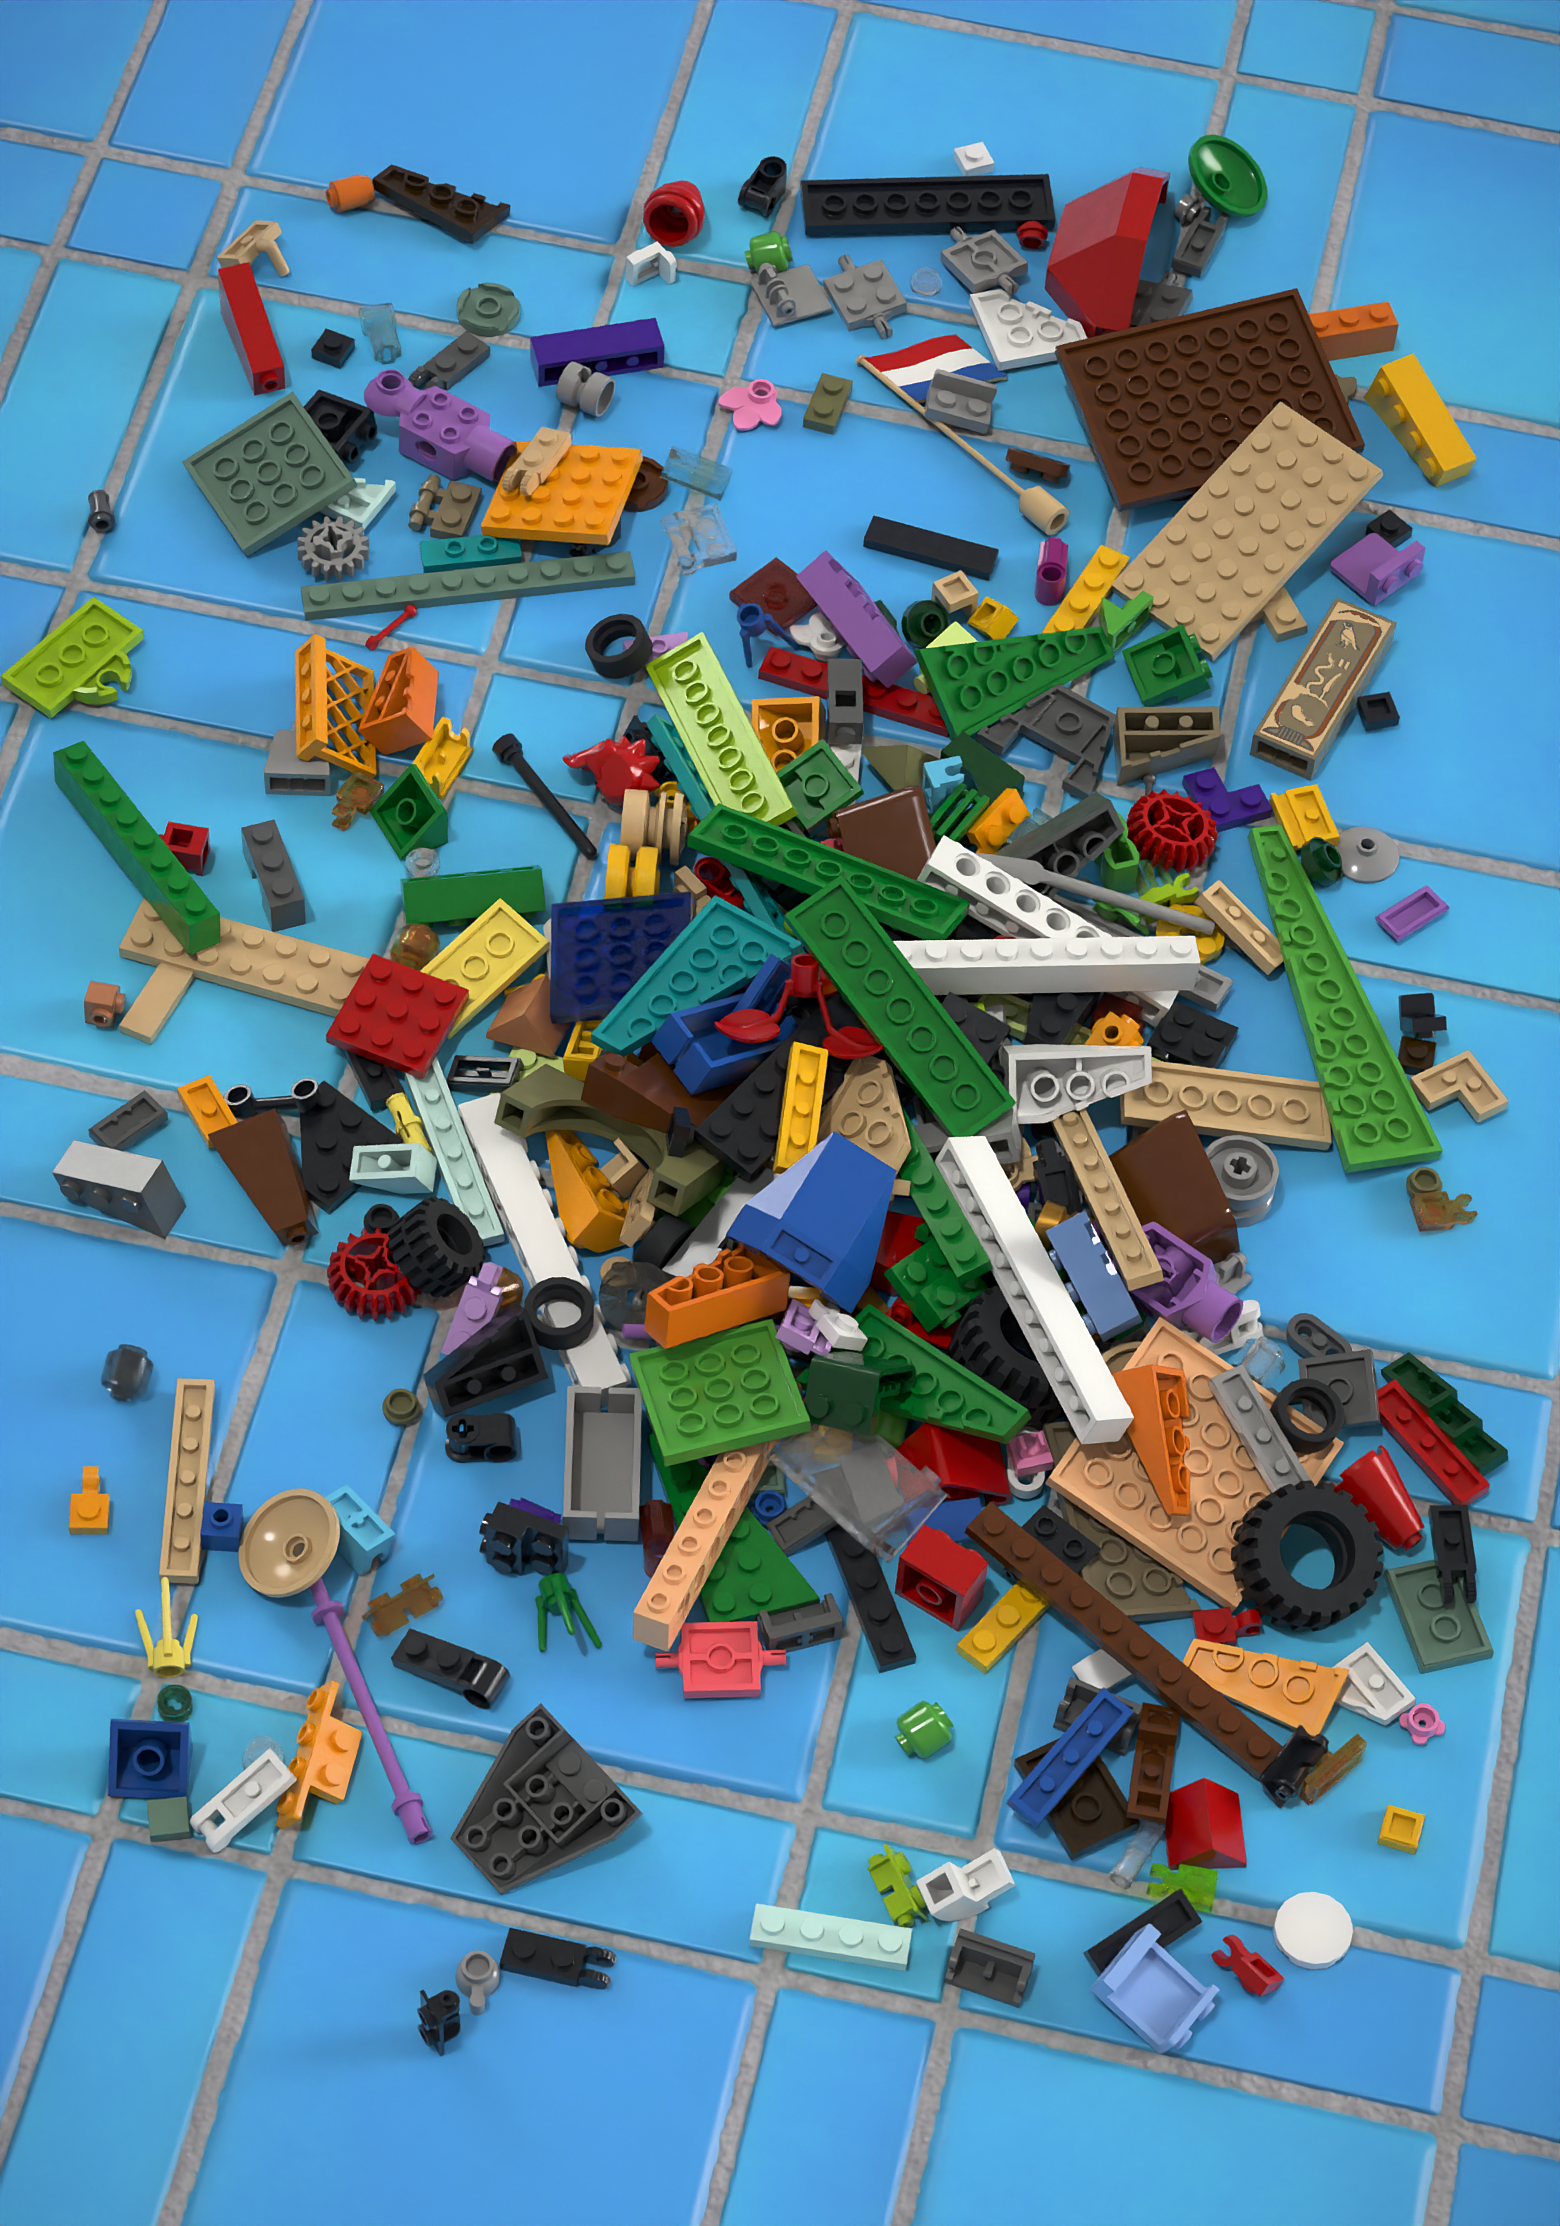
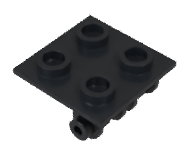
[1003,1505,1101,1580]

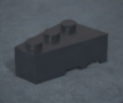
[423,1302,548,1417]

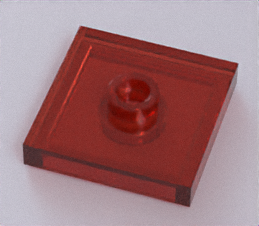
[729,557,818,637]

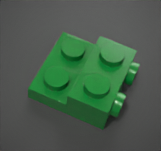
[1122,624,1213,707]
[776,739,864,839]
[884,1238,989,1332]

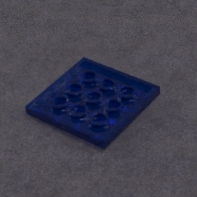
[550,892,693,1024]

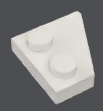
[1332,1642,1416,1726]

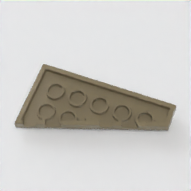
[1041,1421,1202,1622]

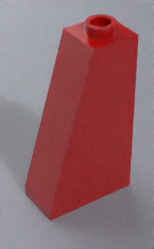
[218,262,285,396]

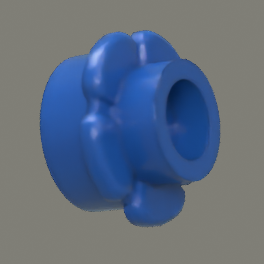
[751,1490,788,1526]

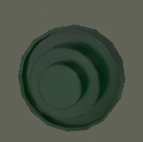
[901,600,949,649]
[1301,837,1343,887]

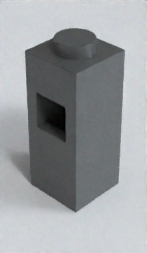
[826,659,864,745]

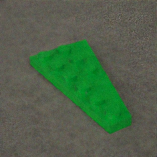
[795,1304,1031,1444]

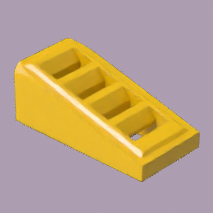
[563,1013,607,1081]

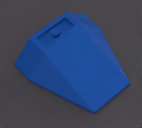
[725,1131,897,1315]

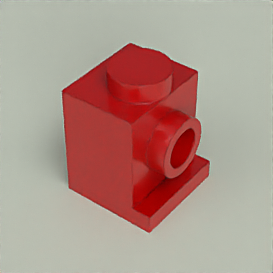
[159,821,211,876]

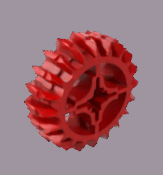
[1126,789,1218,874]
[327,1226,422,1322]

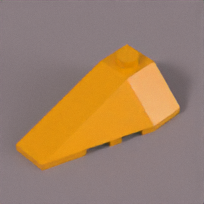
[752,696,826,772]
[545,1130,642,1253]

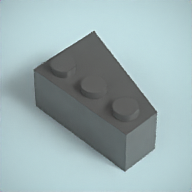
[52,1140,186,1239]

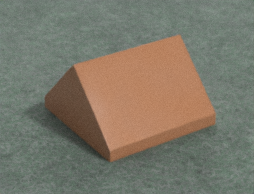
[486,975,576,1057]

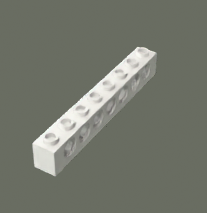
[917,835,1179,1027]

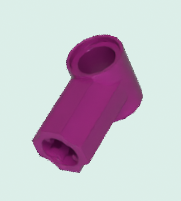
[1034,537,1068,605]

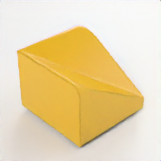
[967,596,1019,640]

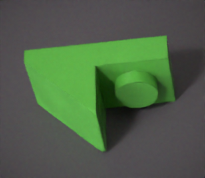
[1099,591,1154,653]

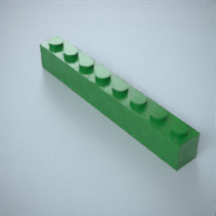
[53,741,220,955]

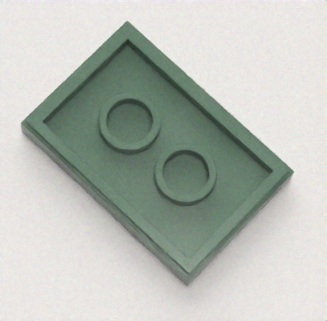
[1383,1560,1494,1674]

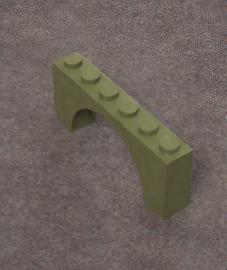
[494,1064,725,1217]

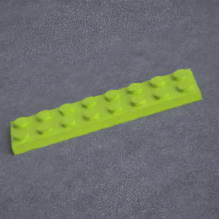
[645,631,798,826]

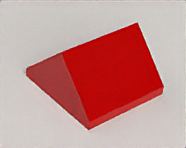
[1163,1778,1247,1870]

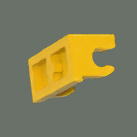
[412,717,473,800]

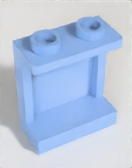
[1090,1923,1219,2054]

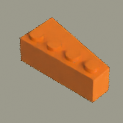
[644,1244,790,1349]

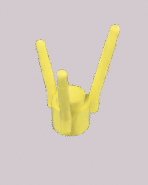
[135,1577,198,1678]

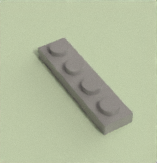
[1208,1364,1315,1493]

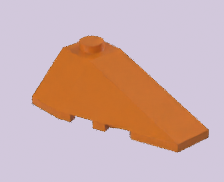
[1111,1364,1190,1516]

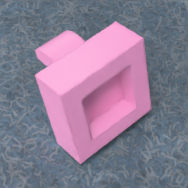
[1006,1430,1054,1477]

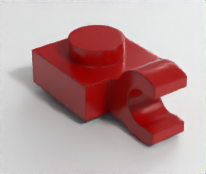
[1191,1607,1261,1647]
[1211,1934,1285,1996]

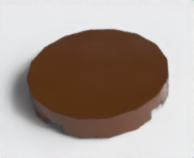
[623,456,668,512]

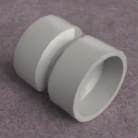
[556,362,616,417]

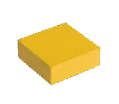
[1377,1804,1425,1855]

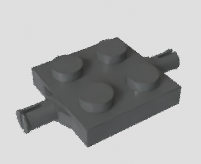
[1130,270,1193,328]

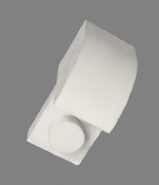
[916,1849,1016,1921]

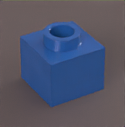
[200,1502,244,1552]

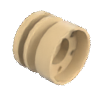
[620,789,688,866]

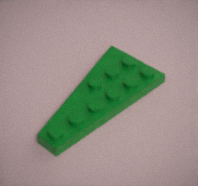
[913,626,1115,741]
[647,1433,820,1622]

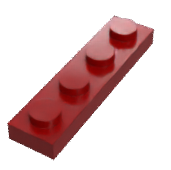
[1377,1379,1490,1505]

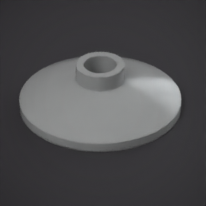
[1334,827,1399,884]

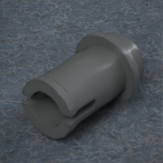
[88,490,115,532]

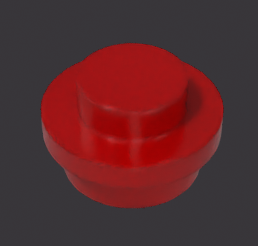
[1016,221,1048,249]

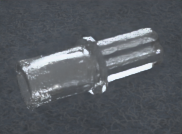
[1109,1821,1166,1889]

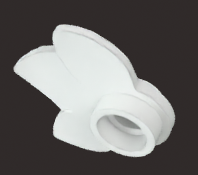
[790,612,848,661]

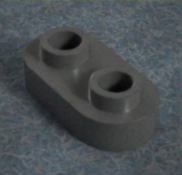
[1286,1313,1352,1358]

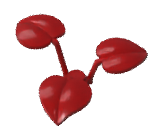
[714,954,884,1059]

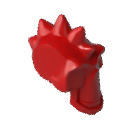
[562,736,660,807]

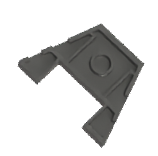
[976,684,1115,800]

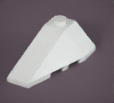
[1003,1044,1152,1124]

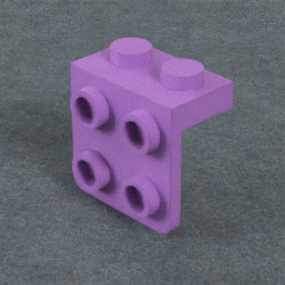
[1330,533,1426,606]

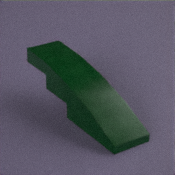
[1381,1352,1508,1476]

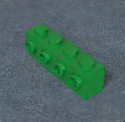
[400,865,546,929]

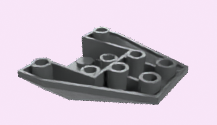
[451,1703,643,1895]

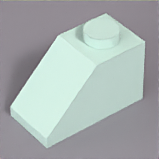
[349,1143,437,1194]

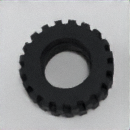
[949,1285,1096,1425]
[1231,1481,1384,1632]

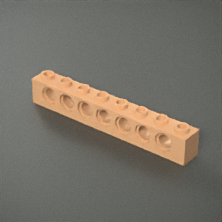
[633,1438,782,1652]

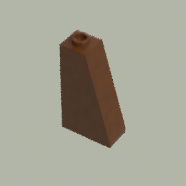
[208,1109,318,1246]

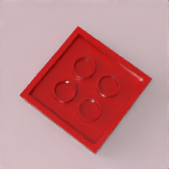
[326,954,469,1079]

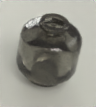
[101,1344,153,1402]

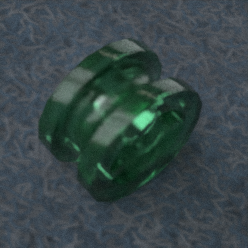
[157,1685,193,1722]

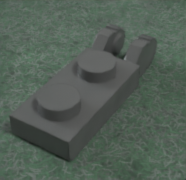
[1171,206,1230,278]
[408,331,490,391]

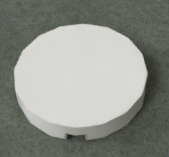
[1273,1892,1353,1970]

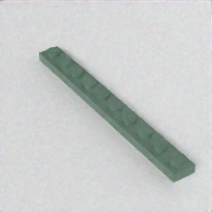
[301,551,635,621]

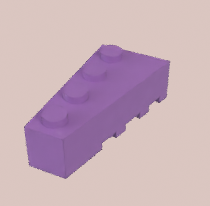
[796,550,918,688]

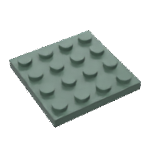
[182,392,358,557]

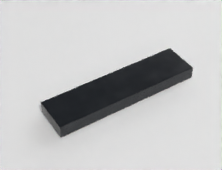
[863,515,999,581]

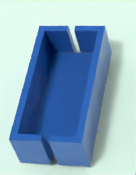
[651,993,799,1095]

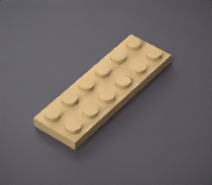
[1120,1060,1332,1150]

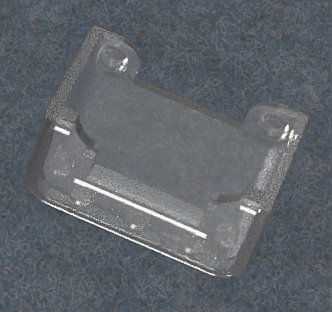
[766,1423,948,1563]

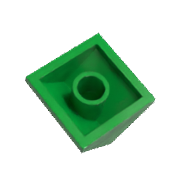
[369,763,448,861]

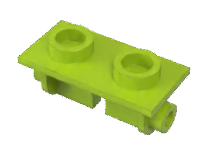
[868,1843,930,1928]

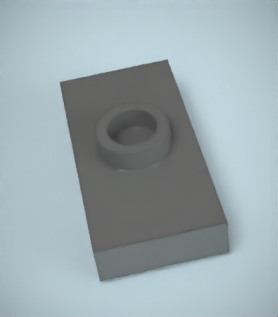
[88,1090,168,1151]
[766,1483,850,1557]

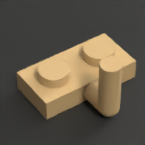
[217,220,290,276]

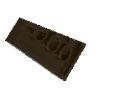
[372,164,511,244]

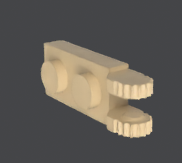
[502,427,572,496]

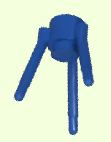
[737,603,800,667]

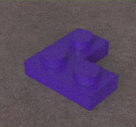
[1182,767,1273,832]

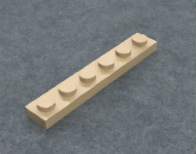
[159,1378,215,1584]

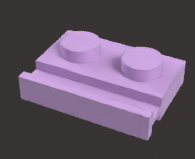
[775,1299,832,1355]

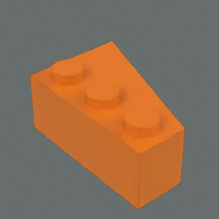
[358,646,439,756]

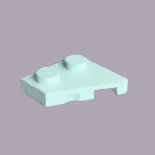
[319,478,396,530]

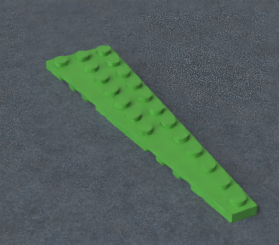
[1247,824,1443,1173]

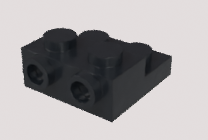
[304,389,377,465]
[1147,1001,1239,1069]
[479,1501,569,1576]

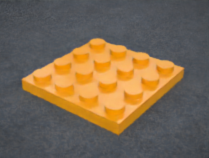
[481,441,643,545]

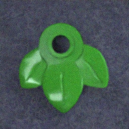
[1092,899,1149,936]

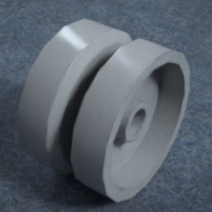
[1205,1135,1279,1228]

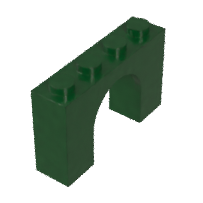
[894,731,1025,848]

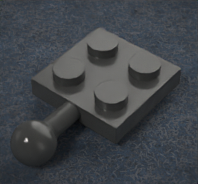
[1264,1349,1381,1429]

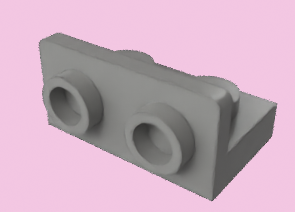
[924,369,997,434]

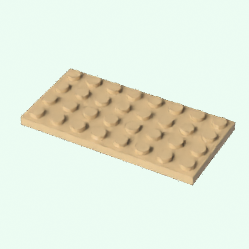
[1112,402,1383,662]

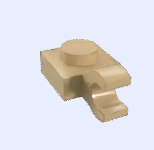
[673,865,711,917]

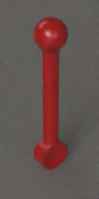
[365,605,417,651]

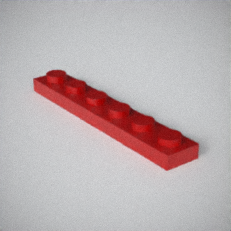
[758,646,949,738]

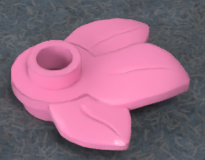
[718,379,782,431]

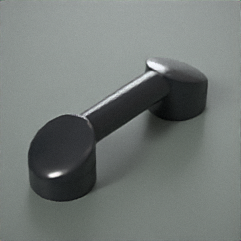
[224,1078,321,1118]

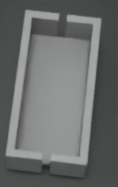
[563,1386,642,1541]

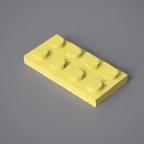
[420,898,550,1040]

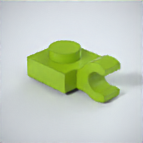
[1139,873,1199,925]

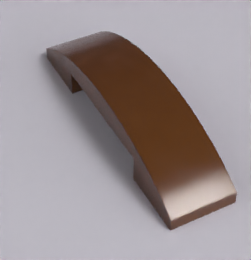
[1126,1702,1180,1824]

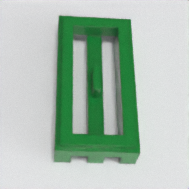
[930,783,990,842]

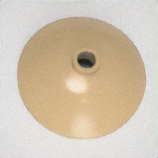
[238,1488,340,1598]

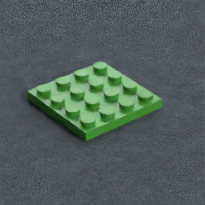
[629,1319,811,1467]

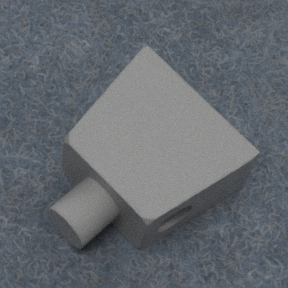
[264,720,331,796]

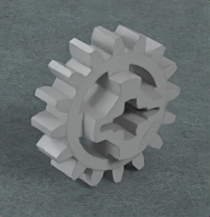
[297,516,369,581]

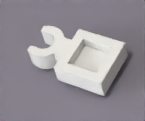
[808,1299,868,1351]

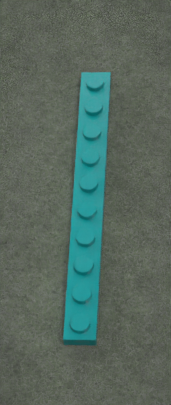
[646,714,806,964]

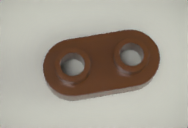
[1005,447,1071,483]

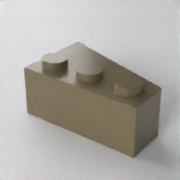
[1113,706,1221,786]

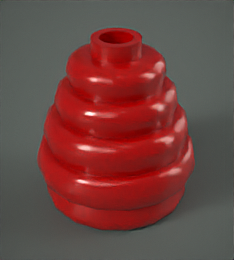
[643,180,705,247]

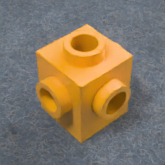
[1084,1011,1144,1046]

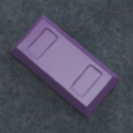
[1375,885,1450,942]

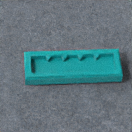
[419,535,522,573]

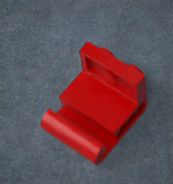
[893,1423,1012,1507]

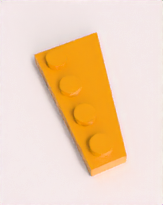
[1182,1639,1349,1737]

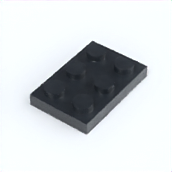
[894,991,1011,1097]

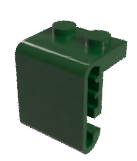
[804,1351,916,1436]

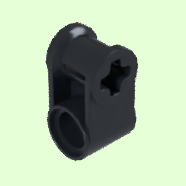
[738,156,787,217]
[445,1413,517,1463]

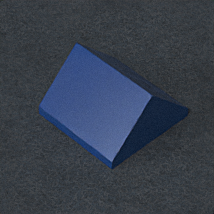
[108,1719,193,1799]

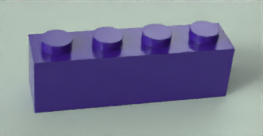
[530,318,664,387]

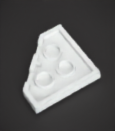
[969,289,1087,371]

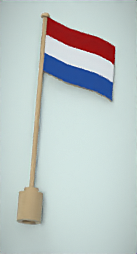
[856,334,1069,535]

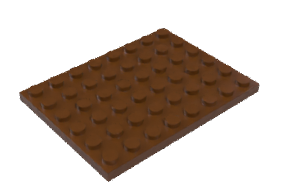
[1055,288,1365,512]

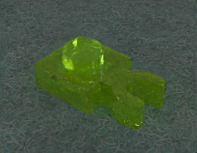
[1146,1864,1218,1913]

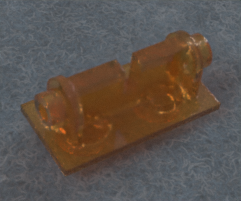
[361,1573,443,1637]

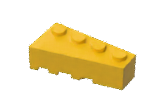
[1364,353,1477,487]

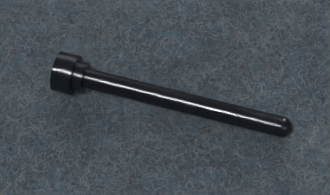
[492,733,597,859]

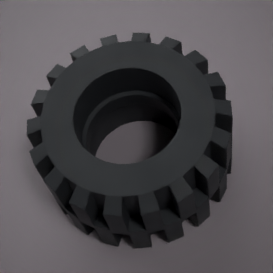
[388,1197,486,1298]

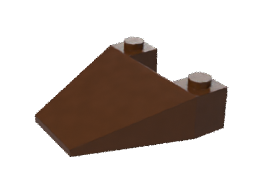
[581,1041,737,1146]

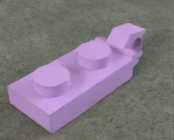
[441,1262,503,1355]

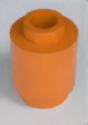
[325,174,375,213]

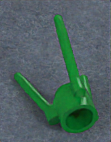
[535,1573,602,1652]

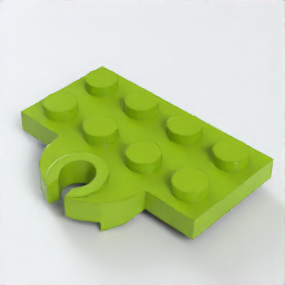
[0,596,144,719]

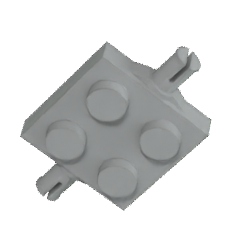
[941,227,1028,295]
[823,254,907,339]

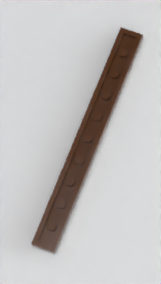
[964,1502,1283,1780]

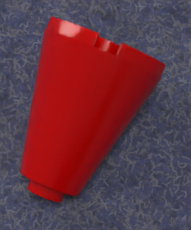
[1330,1445,1425,1552]

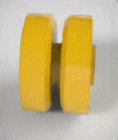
[604,843,661,924]

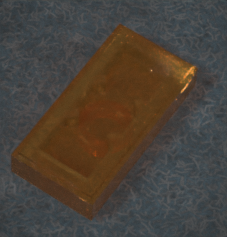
[1299,1734,1367,1806]

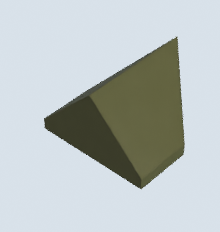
[861,745,939,790]

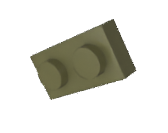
[803,373,853,435]

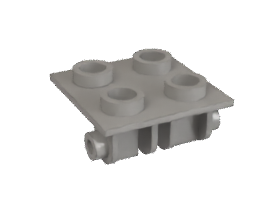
[750,263,833,326]

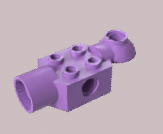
[364,369,517,483]
[1093,1220,1243,1343]

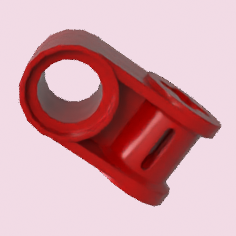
[693,857,745,909]

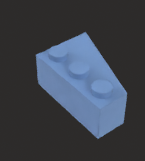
[1046,1211,1143,1342]

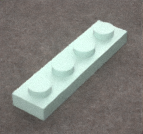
[749,1904,912,1971]

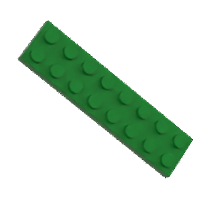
[687,803,970,940]
[783,875,1016,1137]

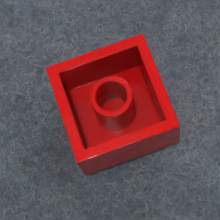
[895,1524,988,1632]

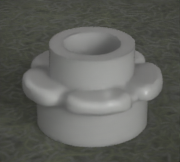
[1174,194,1202,224]

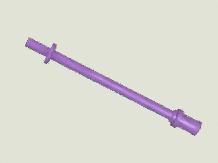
[309,1577,433,1845]

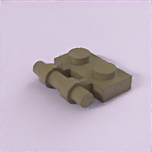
[408,474,482,539]

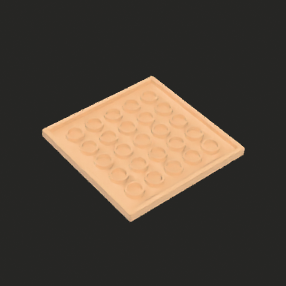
[1045,1317,1344,1613]

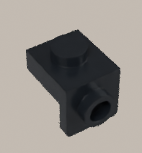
[1398,993,1447,1039]

